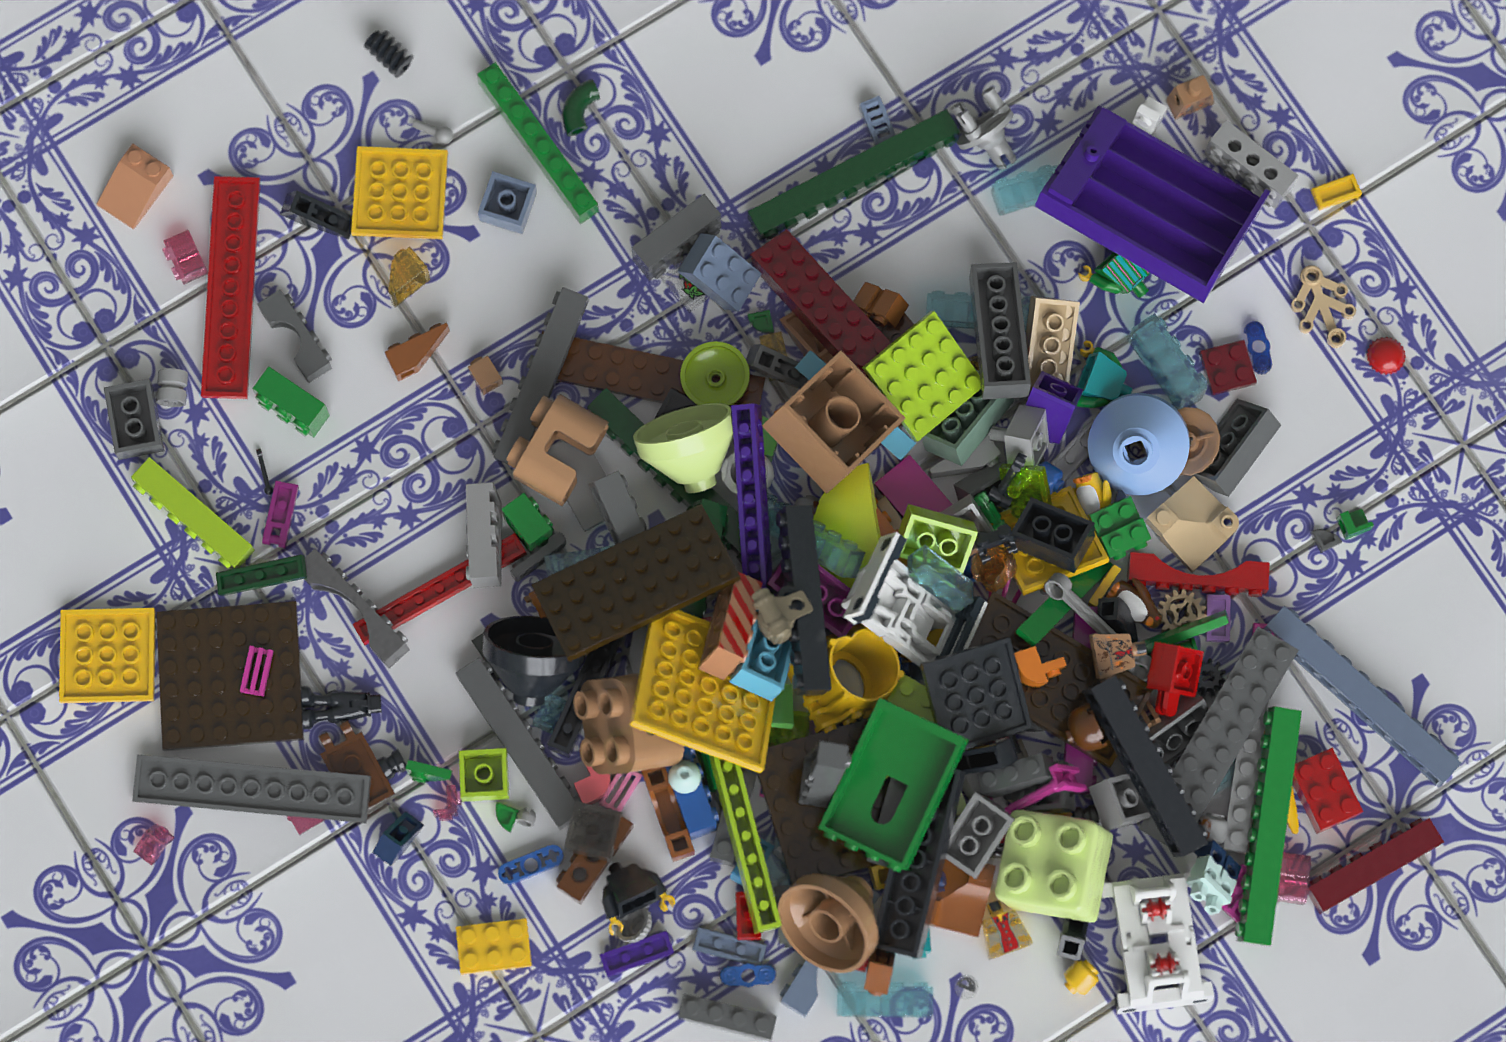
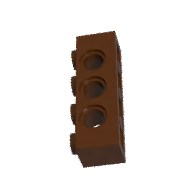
[556,808,634,905]

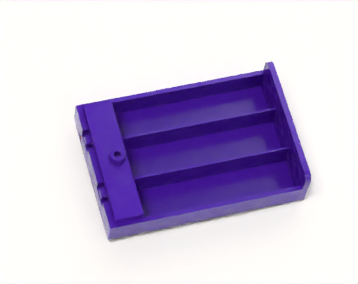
[1034,105,1271,303]

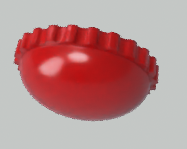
[1367,337,1406,375]

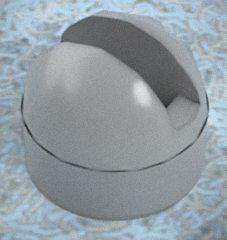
[516,808,536,827]

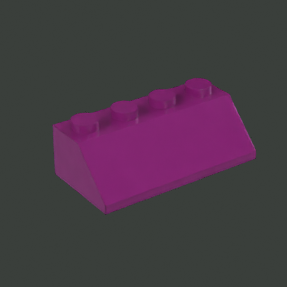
[766,561,854,638]

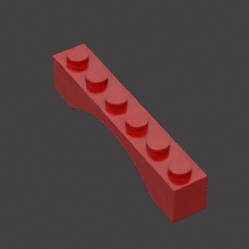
[1127,552,1270,597]

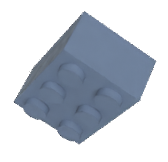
[678,233,761,312]

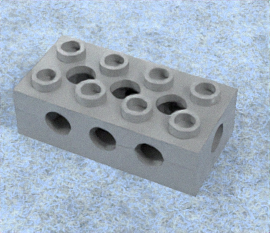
[1204,120,1299,209]

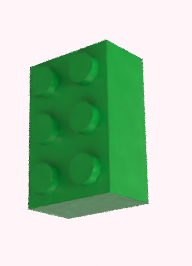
[252,366,330,438]

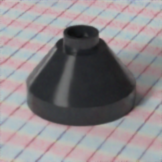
[482,616,585,707]

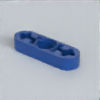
[498,845,564,885]

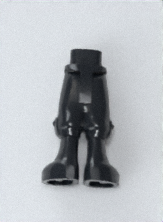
[301,686,382,730]

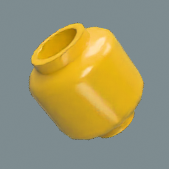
[1064,959,1099,995]

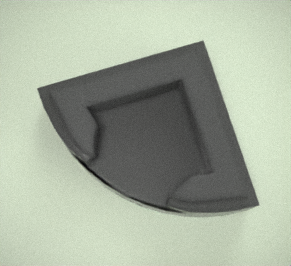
[1310,529,1342,553]

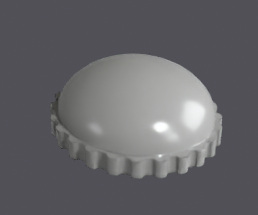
[616,907,652,943]

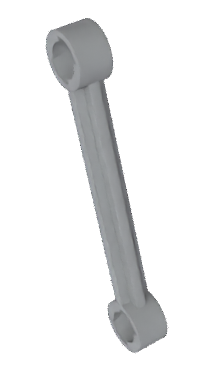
[1045,573,1152,681]

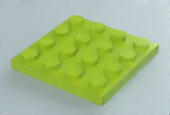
[862,311,981,442]

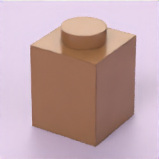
[468,355,503,396]

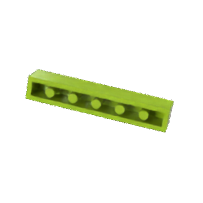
[131,457,255,569]

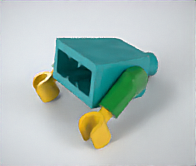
[1077,340,1133,409]

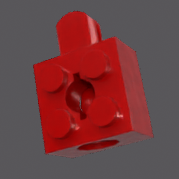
[1146,642,1204,717]

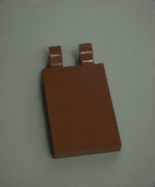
[319,721,395,809]

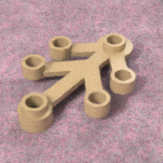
[1291,265,1356,348]

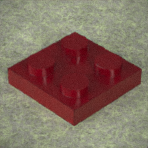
[1199,340,1257,396]

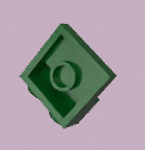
[1088,496,1152,560]

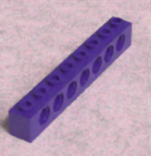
[731,403,774,592]

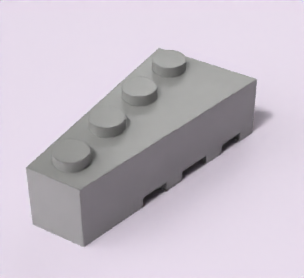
[466,482,502,588]

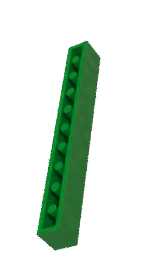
[1235,706,1302,946]

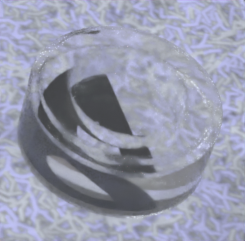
[954,975,978,999]

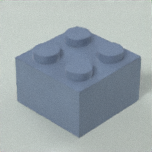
[478,171,537,234]

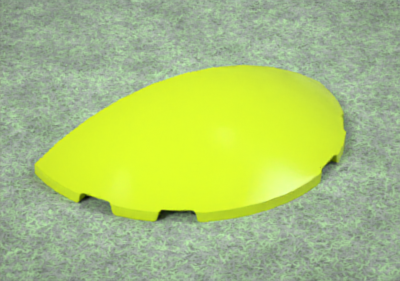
[813,463,881,589]

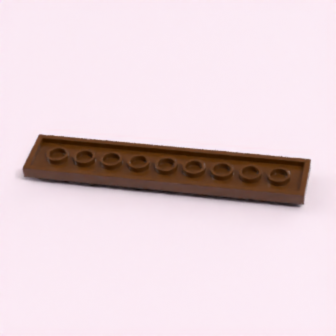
[541,331,766,410]

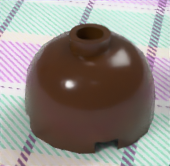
[1065,703,1108,751]

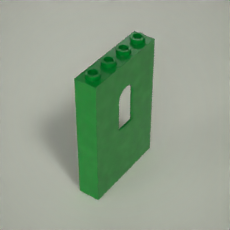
[819,698,969,872]

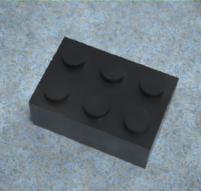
[1012,497,1095,573]

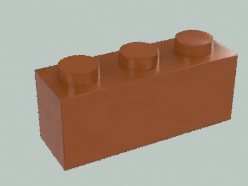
[864,948,896,996]

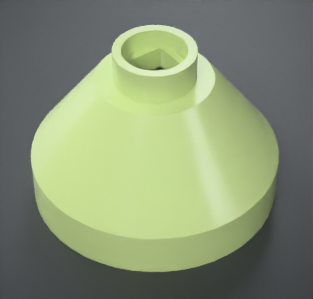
[633,403,733,493]

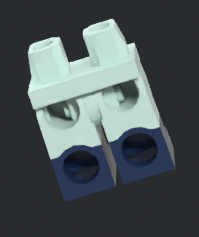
[1186,840,1242,915]

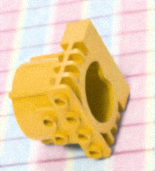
[787,623,904,734]

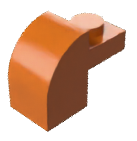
[1014,646,1067,687]

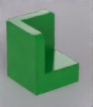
[1336,509,1374,540]

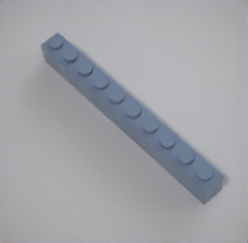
[1264,606,1461,788]

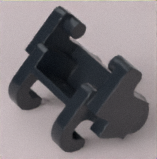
[974,524,1018,565]

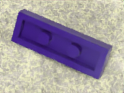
[599,931,675,978]

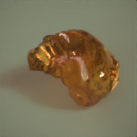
[971,546,1018,592]

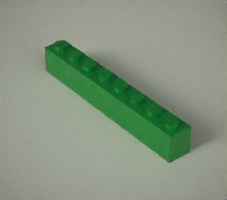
[477,62,599,224]

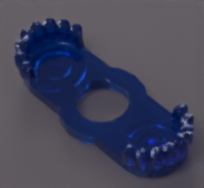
[1244,321,1272,375]

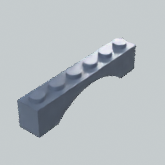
[779,890,880,1018]

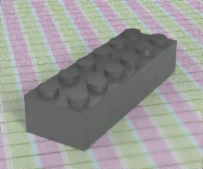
[969,262,1031,400]

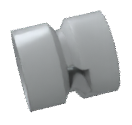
[156,368,188,407]

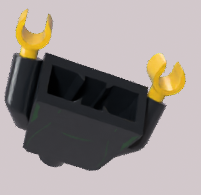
[602,862,675,936]

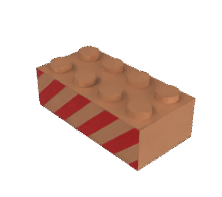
[698,572,763,680]

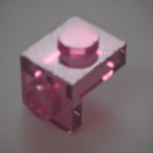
[433,785,462,821]
[133,824,174,865]

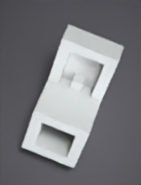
[1132,96,1168,135]

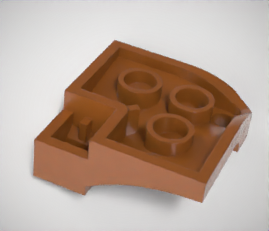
[930,858,996,938]

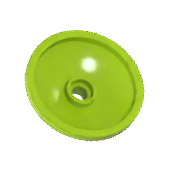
[680,341,750,406]

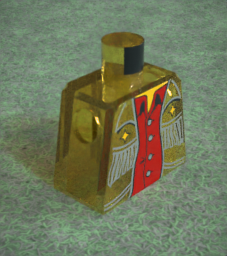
[982,900,1033,960]

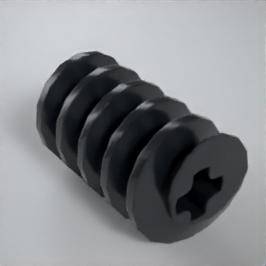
[364,30,414,78]

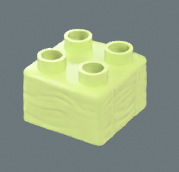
[995,810,1113,922]

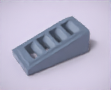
[859,96,896,145]

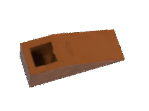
[385,322,450,382]

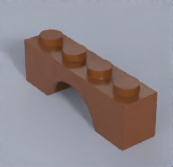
[642,767,695,862]

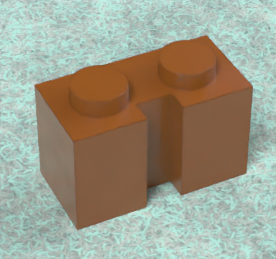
[853,282,909,328]

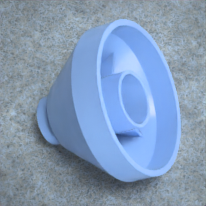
[1088,393,1190,495]

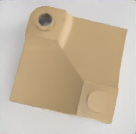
[1145,476,1239,573]

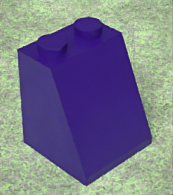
[1025,371,1084,444]

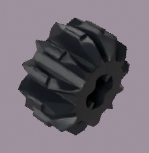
[1197,658,1226,698]

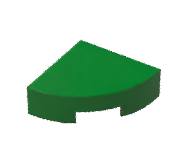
[747,310,774,334]
[496,802,519,833]

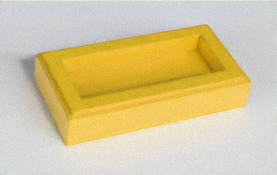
[1311,173,1362,211]
[1087,565,1121,607]

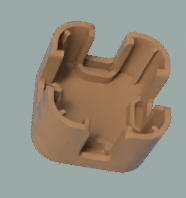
[506,394,609,507]
[574,673,684,774]

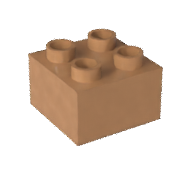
[762,351,906,494]

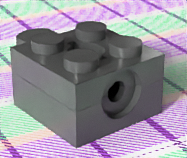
[1003,760,1075,814]

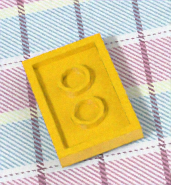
[456,918,532,975]

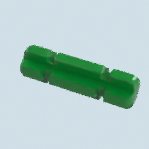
[974,492,1008,530]

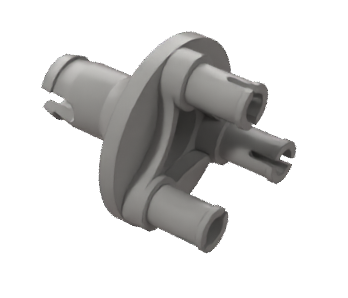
[950,86,1017,170]

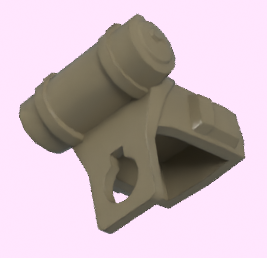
[752,588,813,644]

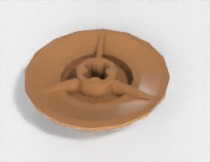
[1178,407,1220,476]

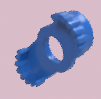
[720,963,777,988]

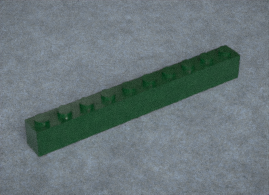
[748,109,960,241]
[587,388,772,564]

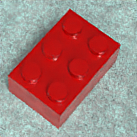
[1292,747,1364,834]

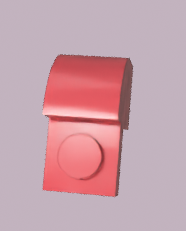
[574,765,611,808]

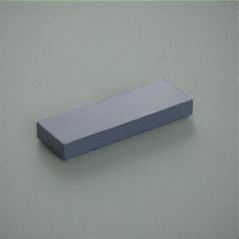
[692,927,767,965]

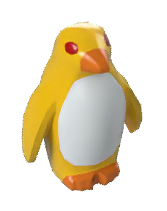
[1072,472,1112,521]

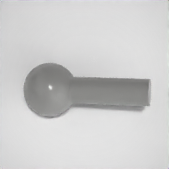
[412,119,453,145]

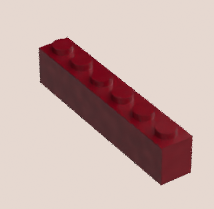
[1305,818,1444,914]

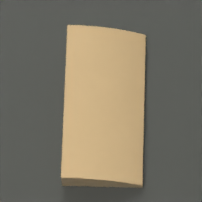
[1025,296,1080,390]

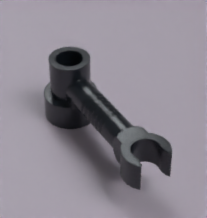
[987,452,1027,511]

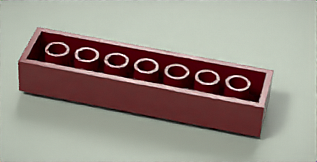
[750,229,891,383]

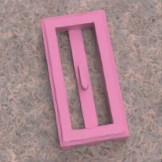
[598,772,643,814]

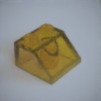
[388,247,431,308]

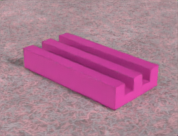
[240,646,274,697]

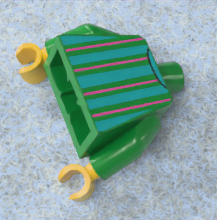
[1078,252,1150,298]

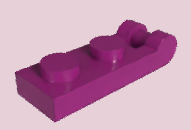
[262,481,299,549]

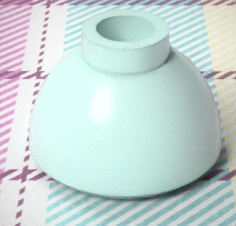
[668,760,701,793]

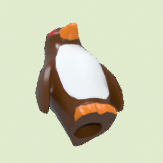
[1106,578,1162,629]

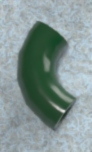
[562,79,600,137]

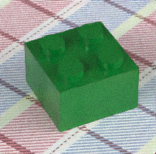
[501,493,554,554]

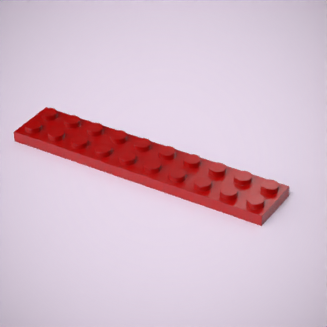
[201,176,261,399]

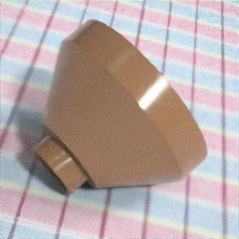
[778,874,878,973]

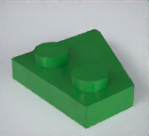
[405,760,452,784]

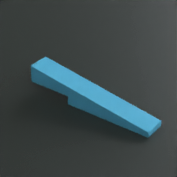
[795,350,916,460]

